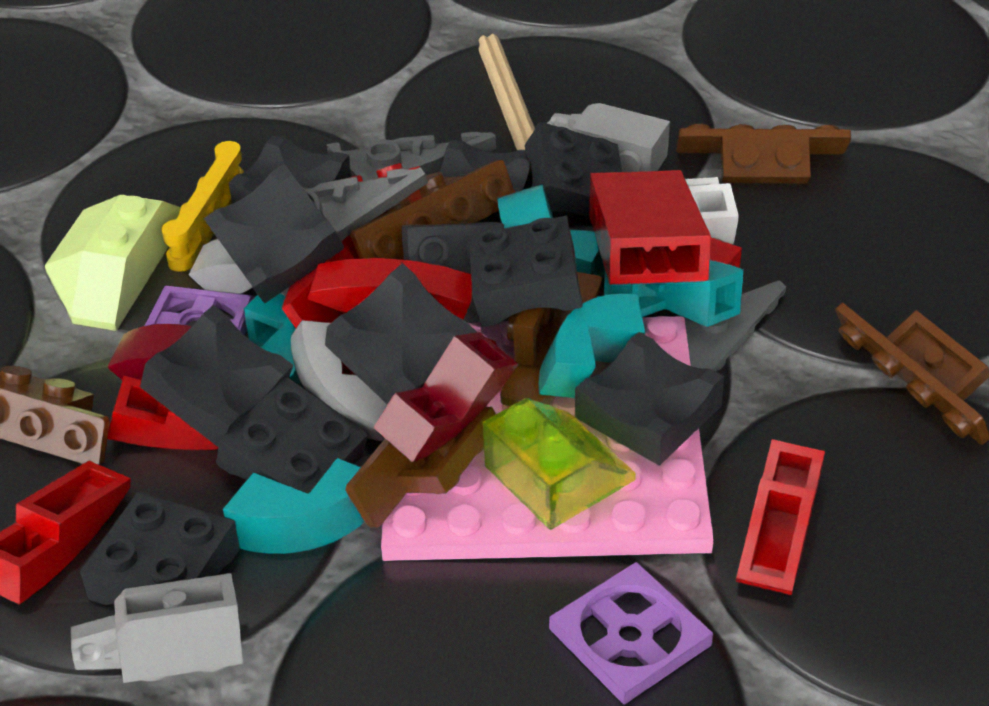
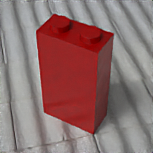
[589,170,711,285]

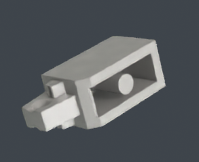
[547,103,670,172]
[71,573,243,683]

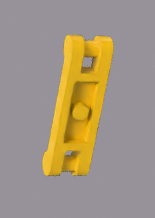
[161,141,244,272]

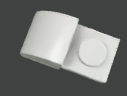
[685,177,739,244]

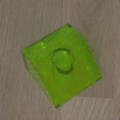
[483,398,636,530]

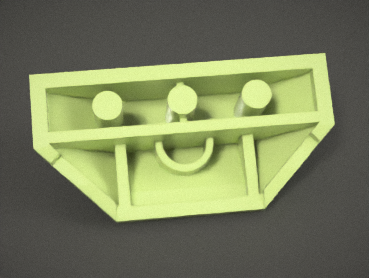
[45,195,181,331]

